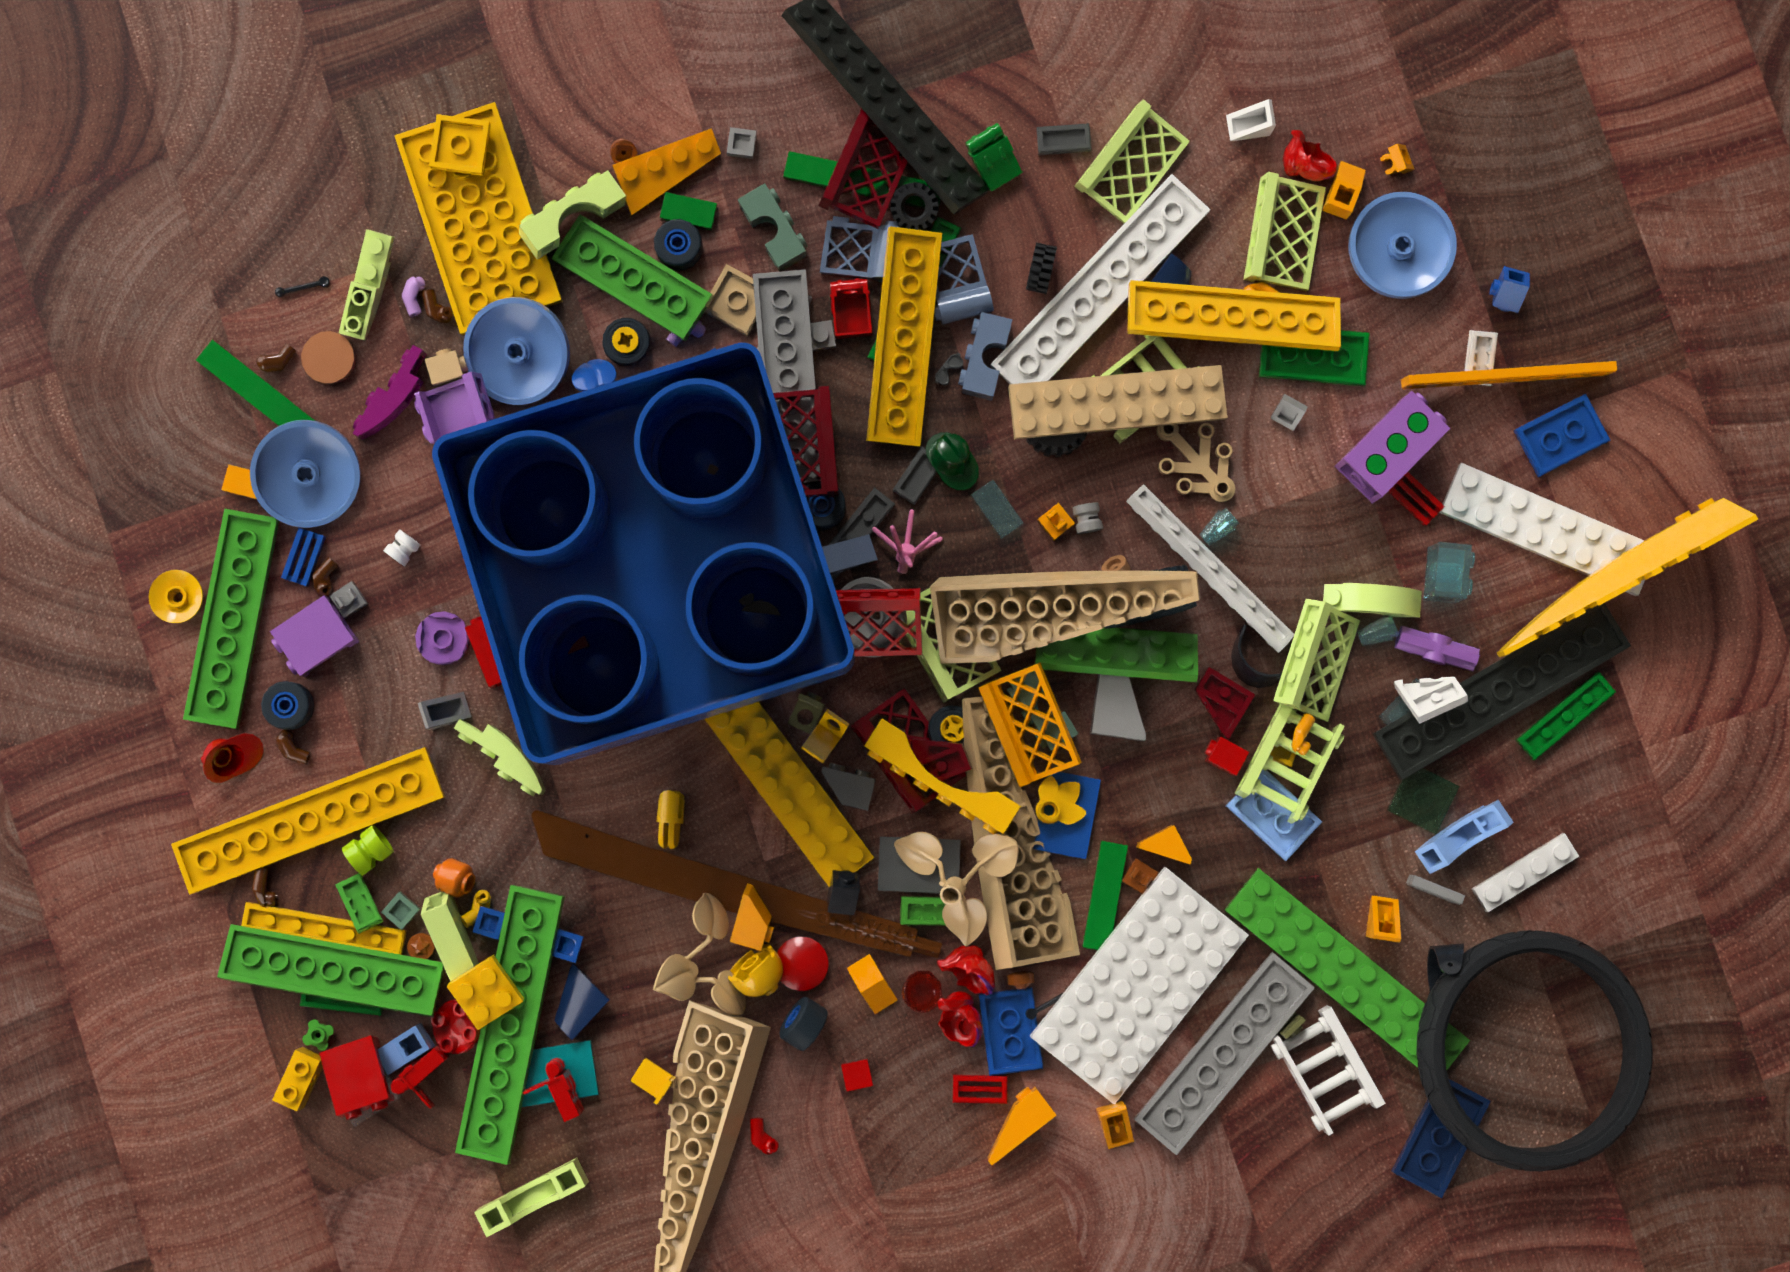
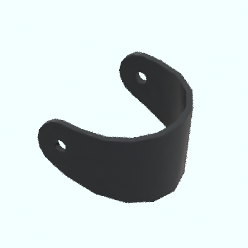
[1231,624,1282,688]
[1427,943,1464,991]

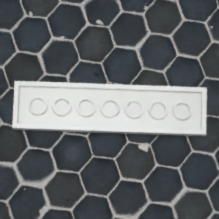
[1439,463,1645,596]

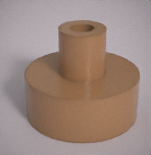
[1101,555,1130,571]

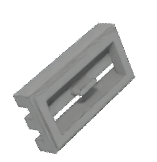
[1406,874,1465,905]

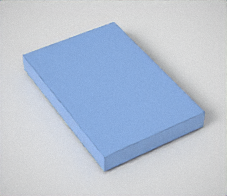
[1226,769,1322,861]

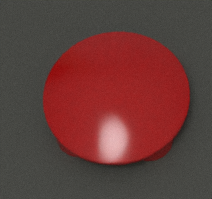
[777,937,828,991]
[430,1000,481,1054]

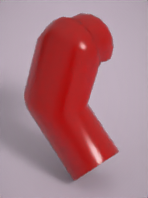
[750,1117,779,1155]

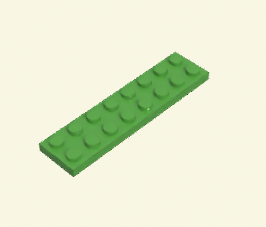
[183,509,279,729]
[217,924,444,1017]

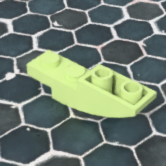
[339,229,394,340]
[454,719,546,796]

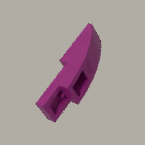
[352,345,427,440]

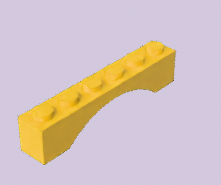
[865,719,1021,835]

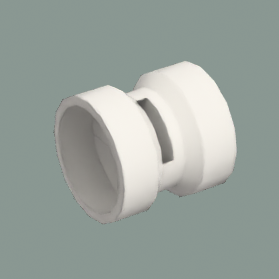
[383,529,421,566]

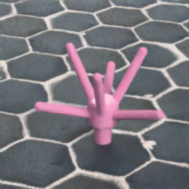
[872,509,943,574]

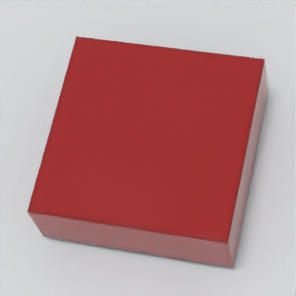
[841,1058,873,1091]

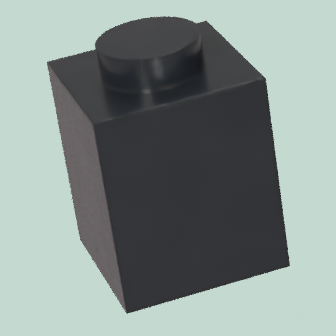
[827,870,860,916]

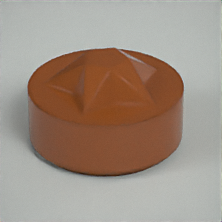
[610,138,637,163]
[407,933,436,959]
[1007,971,1035,989]

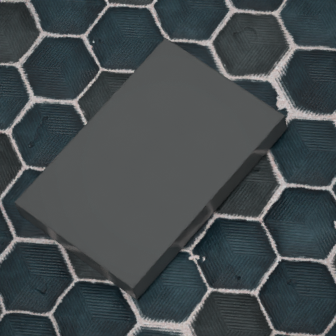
[878,836,961,893]

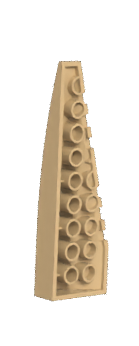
[930,571,1200,664]
[962,697,1080,970]
[654,1001,771,1272]

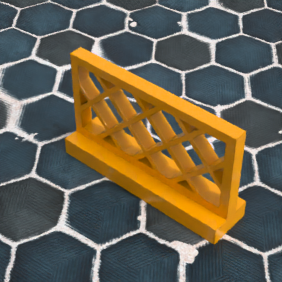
[978,663,1082,787]

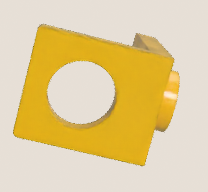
[801,709,850,763]
[631,1058,676,1105]

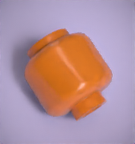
[433,858,475,898]

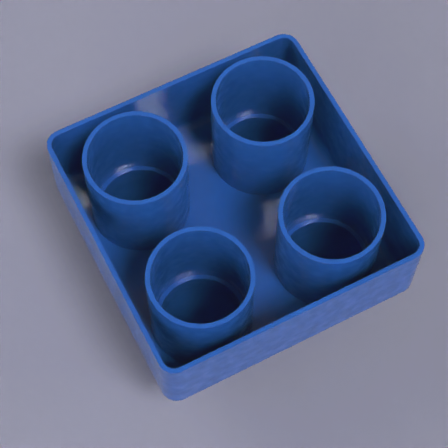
[432,342,855,765]

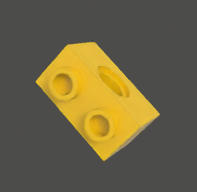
[272,1047,323,1111]

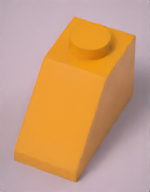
[730,883,774,951]

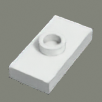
[1464,330,1498,386]

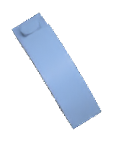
[1415,800,1514,874]

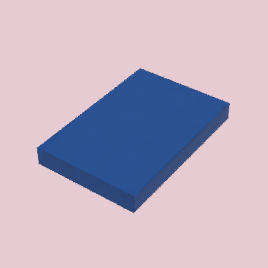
[1513,394,1611,477]
[1033,772,1101,859]
[979,987,1043,1076]

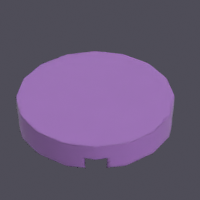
[415,611,470,665]

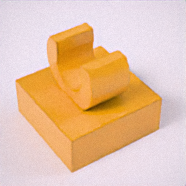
[1380,144,1415,175]
[1037,502,1075,541]

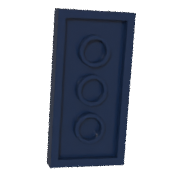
[1391,1079,1491,1198]

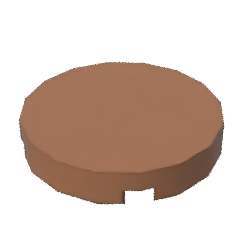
[301,331,356,385]

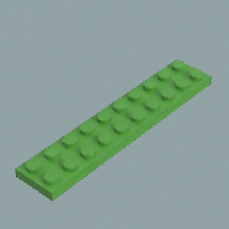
[1224,868,1470,1070]
[455,885,565,1165]

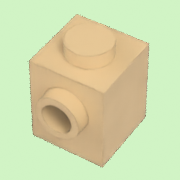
[425,348,468,388]

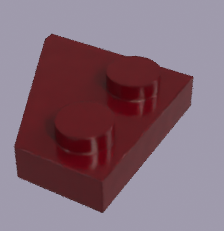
[1194,667,1255,739]
[908,738,973,781]

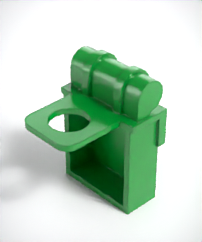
[965,123,1023,192]

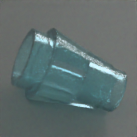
[1199,507,1240,546]
[1357,616,1399,646]

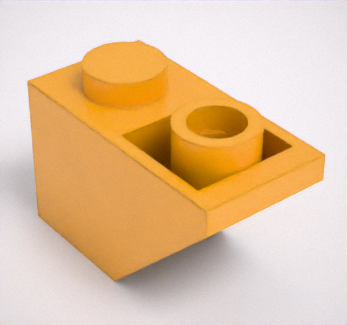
[1322,161,1366,220]

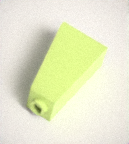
[421,892,479,982]

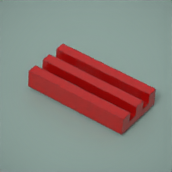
[1388,472,1445,526]
[952,1074,1007,1104]

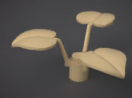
[894,832,1019,946]
[653,893,746,1015]

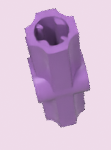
[1394,626,1480,672]

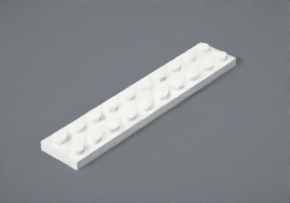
[990,174,1211,384]

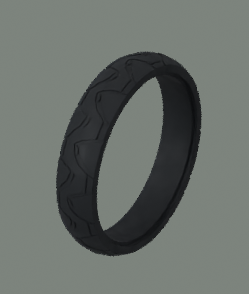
[1416,930,1653,1172]

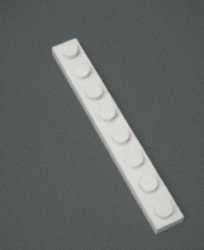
[1126,484,1294,653]

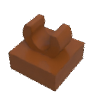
[1122,858,1159,894]

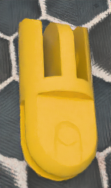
[657,790,685,849]

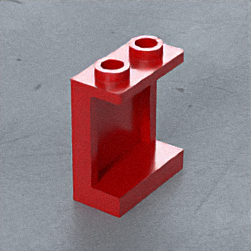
[319,1035,395,1120]

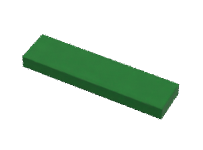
[1516,672,1616,760]
[1082,841,1128,950]

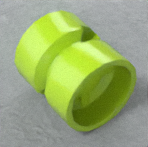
[342,825,394,876]

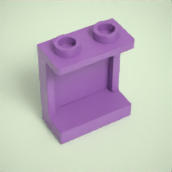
[414,372,495,444]
[270,595,359,677]

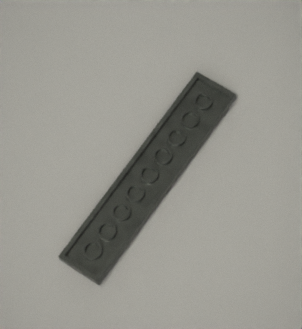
[782,0,989,214]
[1372,603,1631,780]

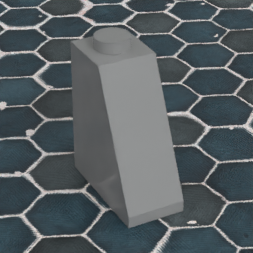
[1090,674,1146,741]

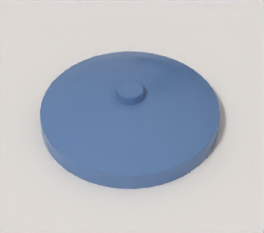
[1348,192,1457,299]
[463,297,570,405]
[250,420,360,528]

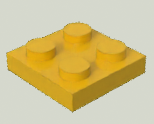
[429,114,491,176]
[447,954,524,1030]

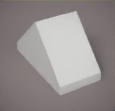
[1226,99,1276,141]

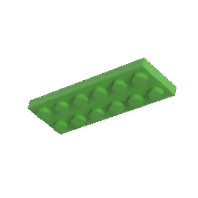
[551,214,714,341]
[1035,628,1198,682]

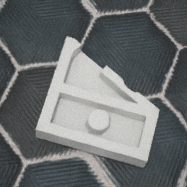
[1394,677,1468,724]

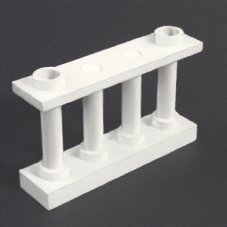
[1271,1005,1386,1135]

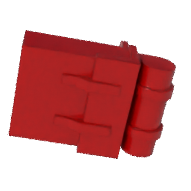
[830,278,872,339]
[391,1045,449,1109]
[523,1058,584,1122]

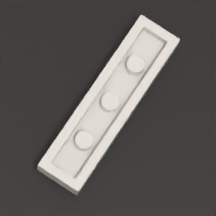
[1472,833,1579,912]

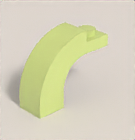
[1323,583,1422,618]

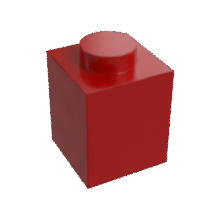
[1204,737,1249,776]

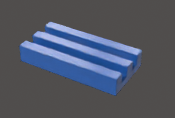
[281,528,326,587]

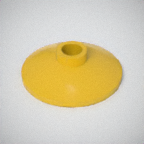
[149,570,203,623]

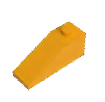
[987,1087,1057,1165]

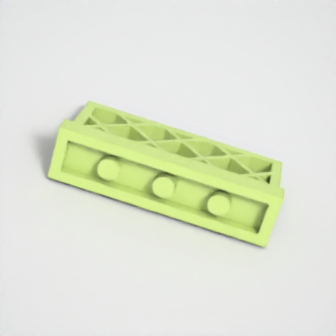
[1074,99,1190,224]
[1243,172,1326,291]
[906,588,1001,703]
[1273,599,1360,722]

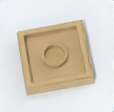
[704,264,756,337]

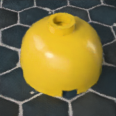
[728,944,783,997]

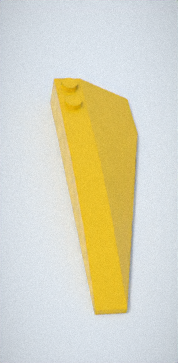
[1497,498,1758,657]

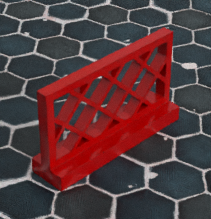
[836,588,922,656]

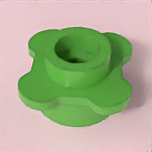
[302,1019,334,1051]

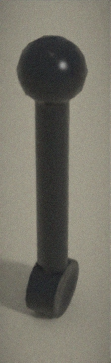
[275,276,330,297]
[1025,986,1069,1019]

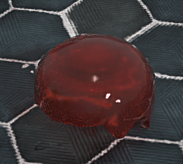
[901,970,942,1013]

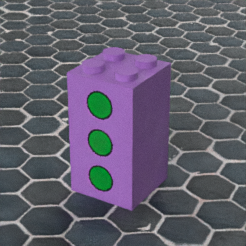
[1334,391,1450,503]

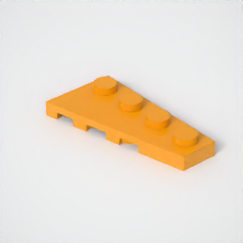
[612,128,721,215]

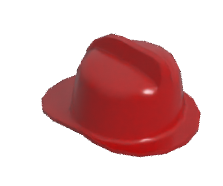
[201,733,264,783]

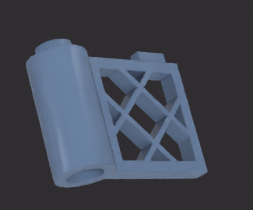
[820,216,902,282]
[934,234,994,325]

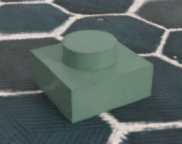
[381,891,421,930]

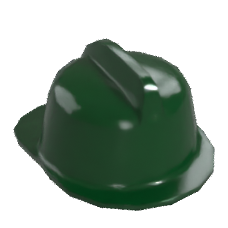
[926,432,979,490]

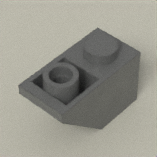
[822,763,876,811]

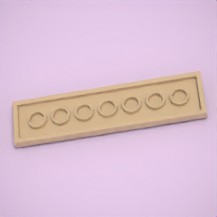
[1008,365,1228,439]

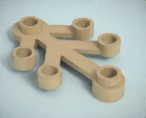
[1157,423,1235,502]

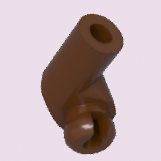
[422,289,453,323]
[256,343,296,372]
[312,557,339,597]
[276,730,311,765]
[252,868,277,907]

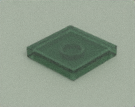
[1386,768,1460,834]

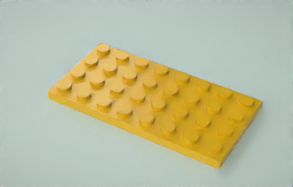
[394,102,563,336]

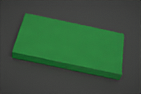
[1258,330,1370,387]

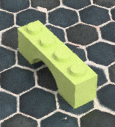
[519,171,626,260]
[474,1158,589,1237]

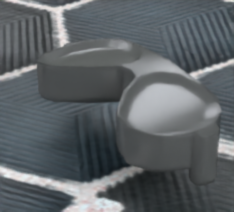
[935,353,963,386]

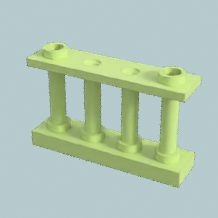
[1092,335,1200,444]
[1235,704,1345,824]

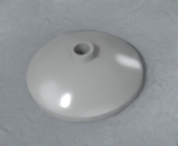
[841,577,907,657]

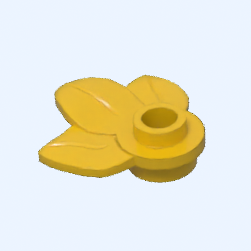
[1035,776,1086,825]

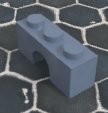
[958,312,1013,401]

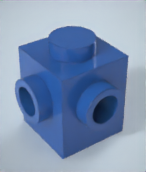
[1489,266,1530,313]

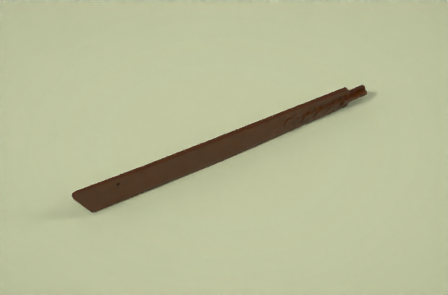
[531,810,942,959]

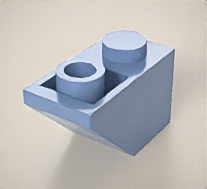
[378,1023,435,1075]

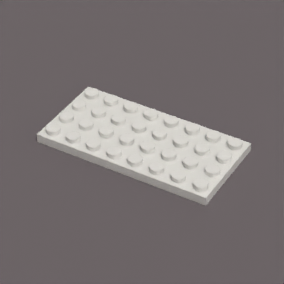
[1030,867,1249,1104]

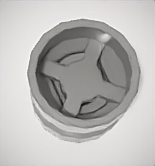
[1072,502,1103,534]

